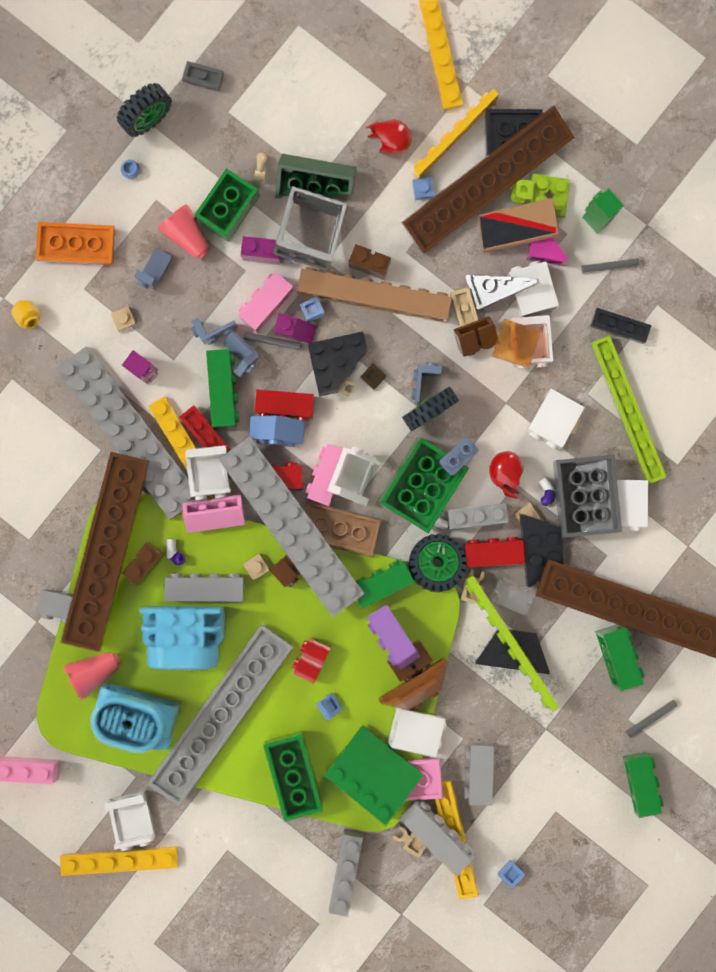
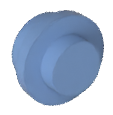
[121,160,140,179]

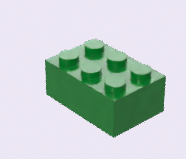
[194,168,260,242]
[595,624,645,692]

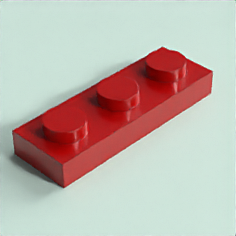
[179,405,231,453]

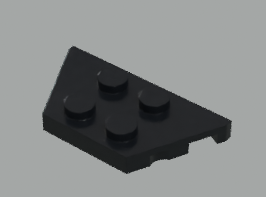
[519,514,564,587]
[475,629,550,674]

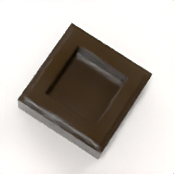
[360,363,387,390]

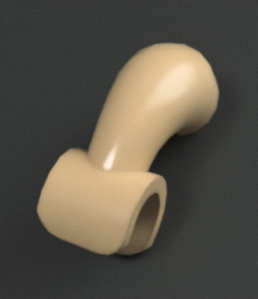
[253,153,267,181]

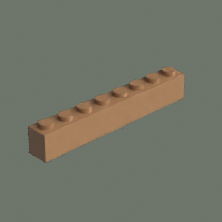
[297,267,452,323]

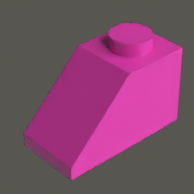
[526,238,568,266]

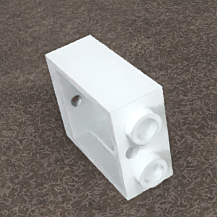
[509,315,553,369]

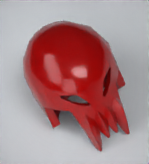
[366,119,412,155]
[489,451,524,499]

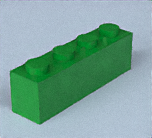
[206,349,240,429]

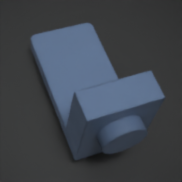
[134,248,172,290]
[191,318,238,345]
[223,331,260,377]
[411,362,442,405]
[439,437,479,476]

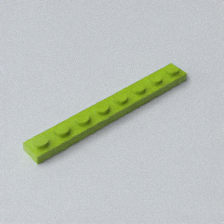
[590,335,666,484]
[465,575,559,712]

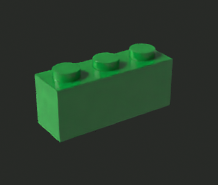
[582,188,625,234]
[356,560,414,608]
[623,752,663,818]

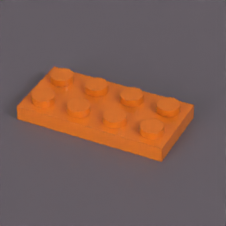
[35,222,115,265]

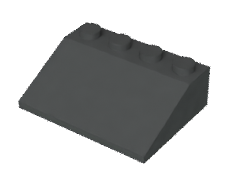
[553,455,622,537]

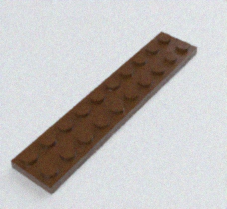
[401,105,575,254]
[60,452,150,652]
[535,559,716,658]

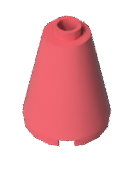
[158,204,210,259]
[63,652,121,701]

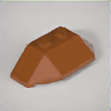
[379,657,447,710]

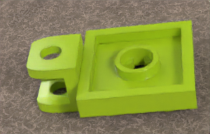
[511,173,570,218]

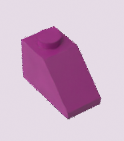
[274,313,317,344]

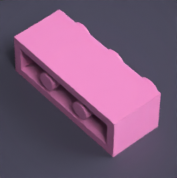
[238,272,294,333]
[305,444,343,506]
[183,495,245,533]
[0,756,60,785]

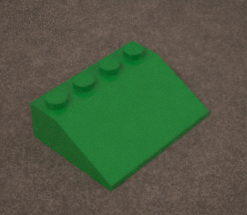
[377,437,469,534]
[324,725,424,826]

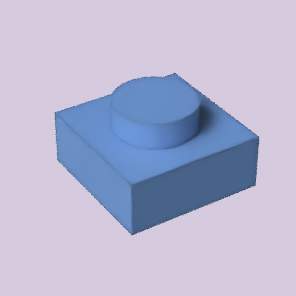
[412,177,434,200]
[300,297,325,323]
[316,693,343,721]
[497,859,525,889]

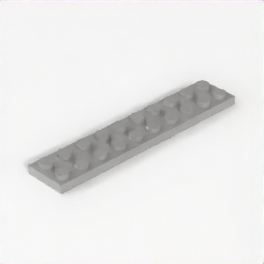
[56,346,196,520]
[218,437,364,617]
[147,624,293,807]

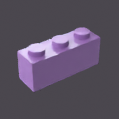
[367,605,420,669]

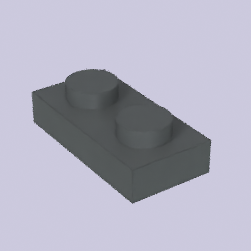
[182,61,224,91]

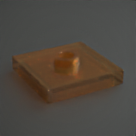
[492,319,541,368]

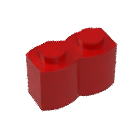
[292,638,331,684]

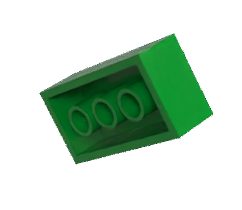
[263,730,323,822]

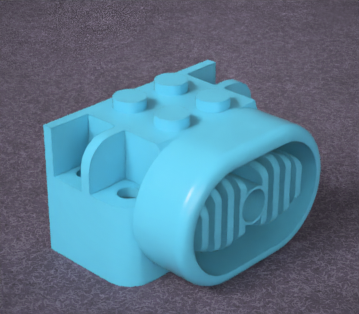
[140,606,226,669]
[91,683,182,753]

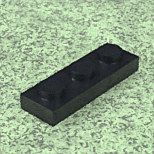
[590,307,652,344]

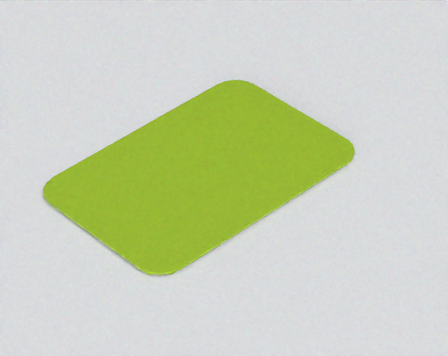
[36,494,460,832]

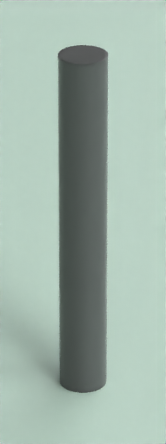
[581,258,639,273]
[244,332,301,350]
[625,700,678,738]

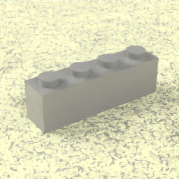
[165,573,245,601]
[400,800,475,877]
[329,829,363,917]

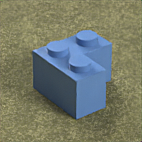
[249,416,305,447]

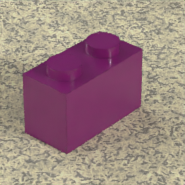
[240,236,281,265]
[122,350,158,384]

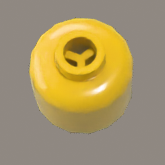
[11,300,41,329]

